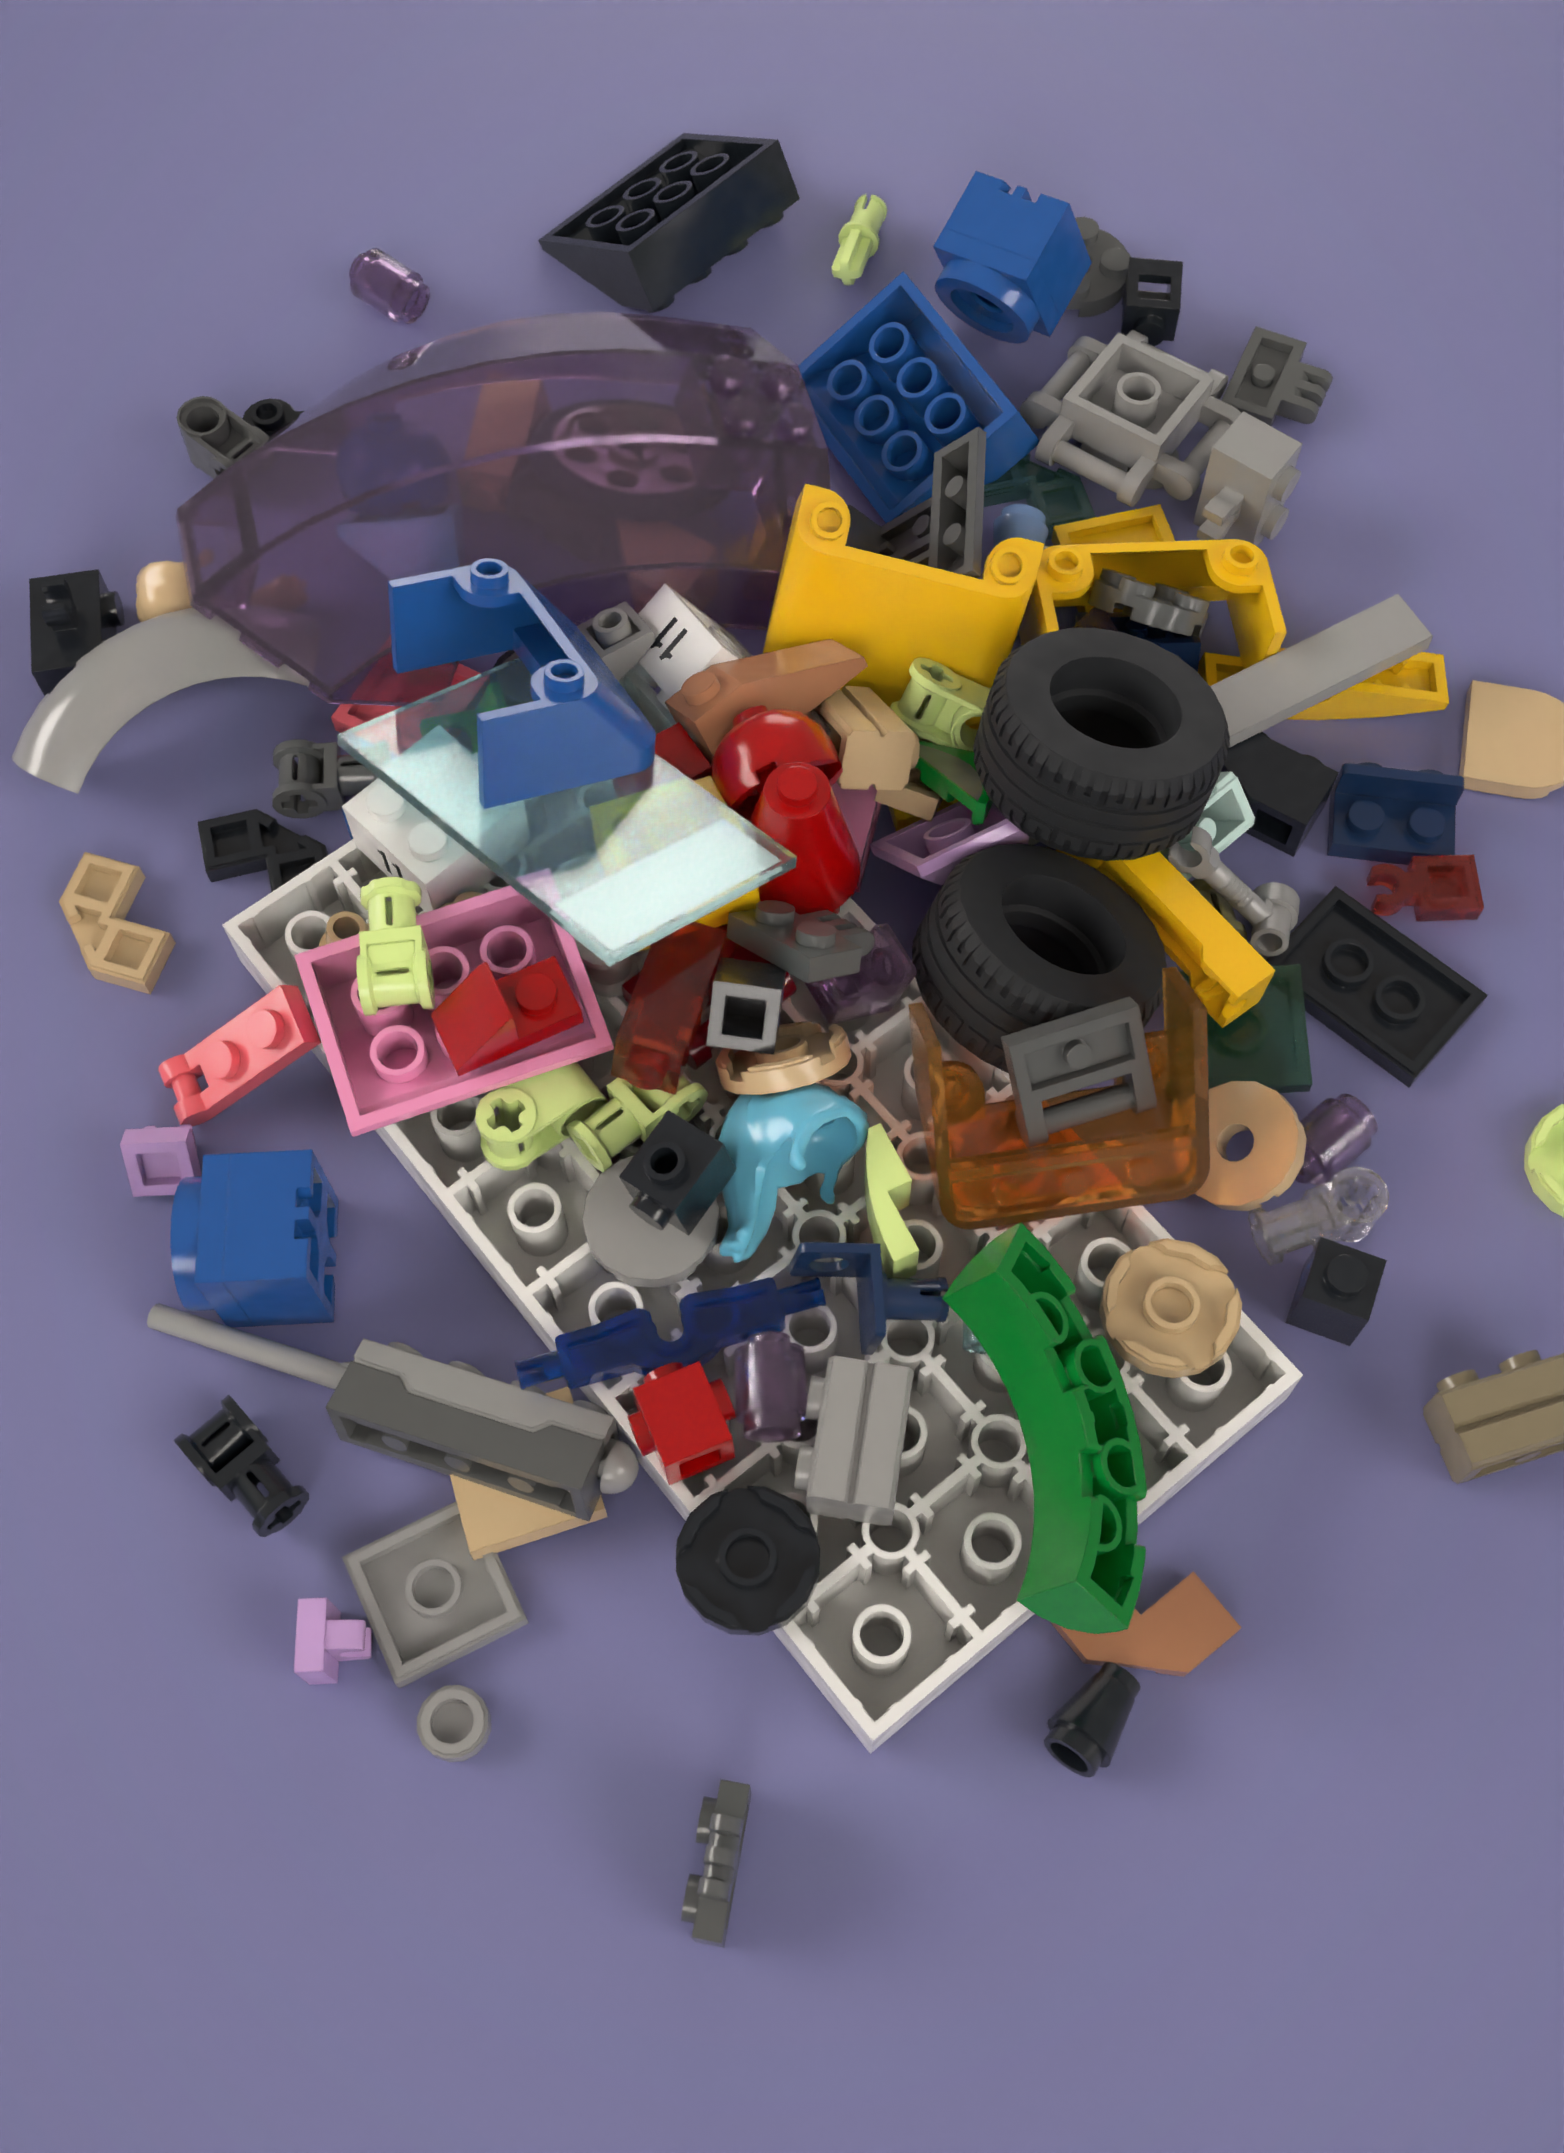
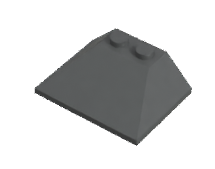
[845,426,986,578]

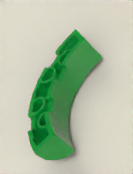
[942,1222,1147,1634]

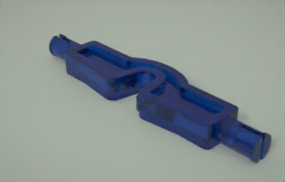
[514,1277,826,1390]

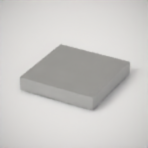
[342,1501,529,1689]

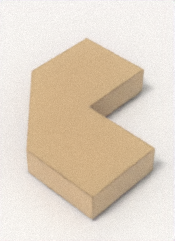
[59,852,176,995]

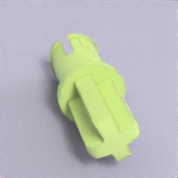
[832,194,887,286]

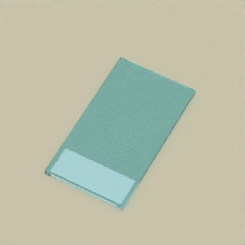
[337,657,797,966]

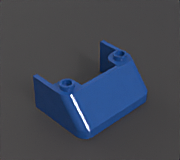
[388,558,656,809]

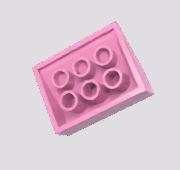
[294,873,614,1137]

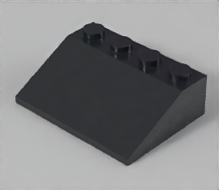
[538,133,800,313]

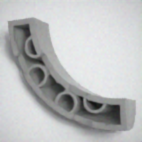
[12,605,322,794]

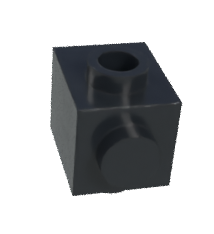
[619,1110,736,1235]

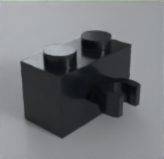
[29,569,124,696]

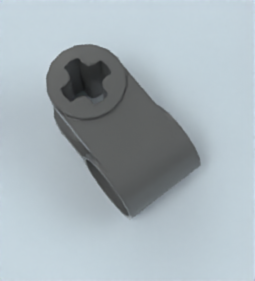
[176,396,284,500]

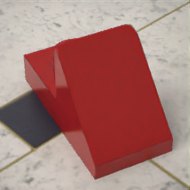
[430,955,584,1077]

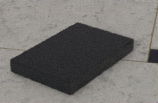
[1266,886,1488,1088]

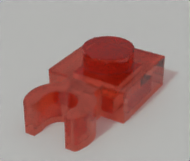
[1366,854,1484,922]

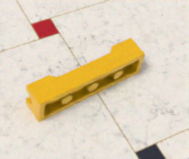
[1056,849,1276,1028]

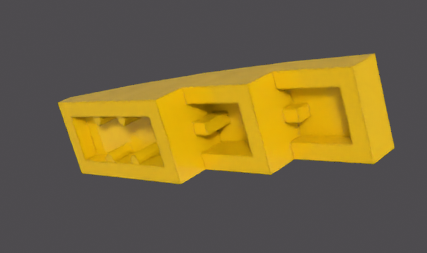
[1198,648,1449,720]

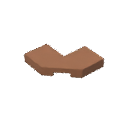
[1050,1571,1241,1677]

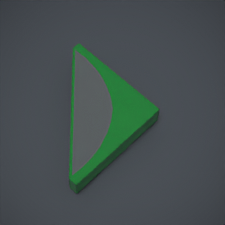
[915,741,993,825]

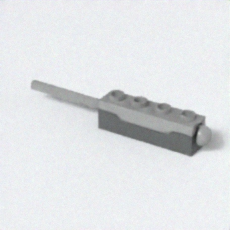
[147,1303,639,1521]

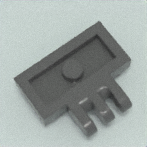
[1221,326,1333,427]
[726,900,875,983]
[681,1779,752,1948]

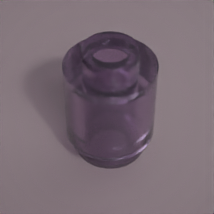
[349,248,430,324]
[1295,1094,1378,1187]
[734,1331,807,1443]

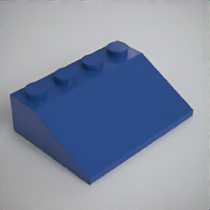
[780,271,1040,523]

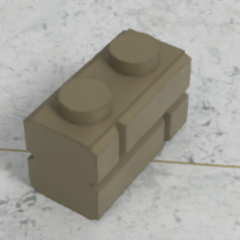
[1423,1350,1564,1484]

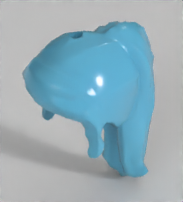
[718,1083,870,1263]

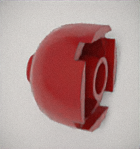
[712,705,843,825]

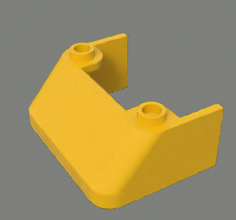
[1018,539,1287,669]

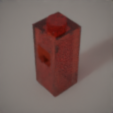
[611,919,727,1095]

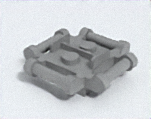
[1020,330,1241,507]

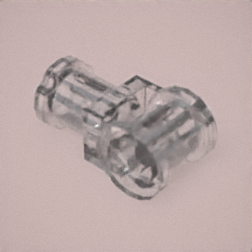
[1248,1166,1389,1266]

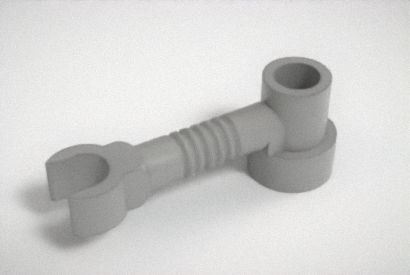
[1168,826,1300,956]

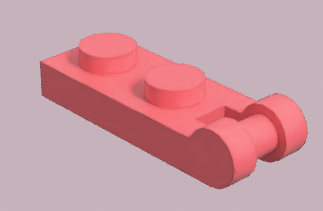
[158,985,321,1127]

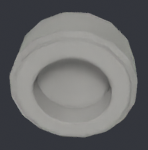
[417,1685,491,1762]

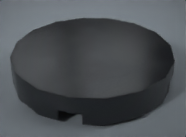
[676,1486,820,1636]

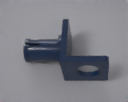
[789,1242,949,1355]

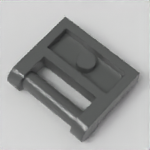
[1001,996,1157,1148]

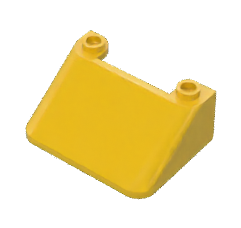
[763,483,1045,726]

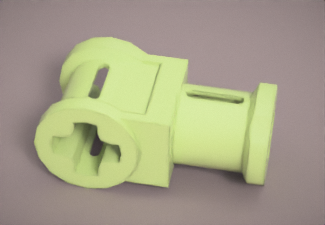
[356,877,435,1016]
[566,1044,708,1173]

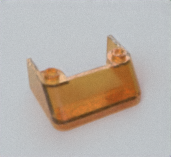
[908,967,1210,1230]

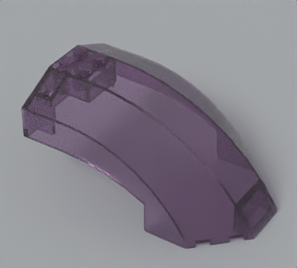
[176,312,831,708]

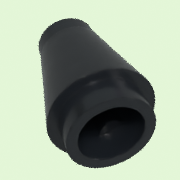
[1044,1662,1141,1777]

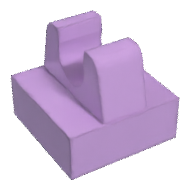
[120,1124,202,1197]
[294,1598,372,1685]

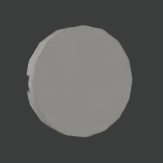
[582,1156,720,1288]

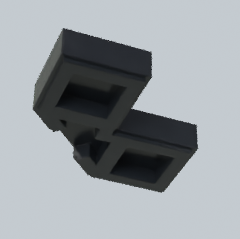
[197,809,329,892]

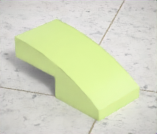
[864,1123,919,1278]

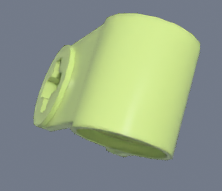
[890,658,991,751]
[476,1062,608,1171]

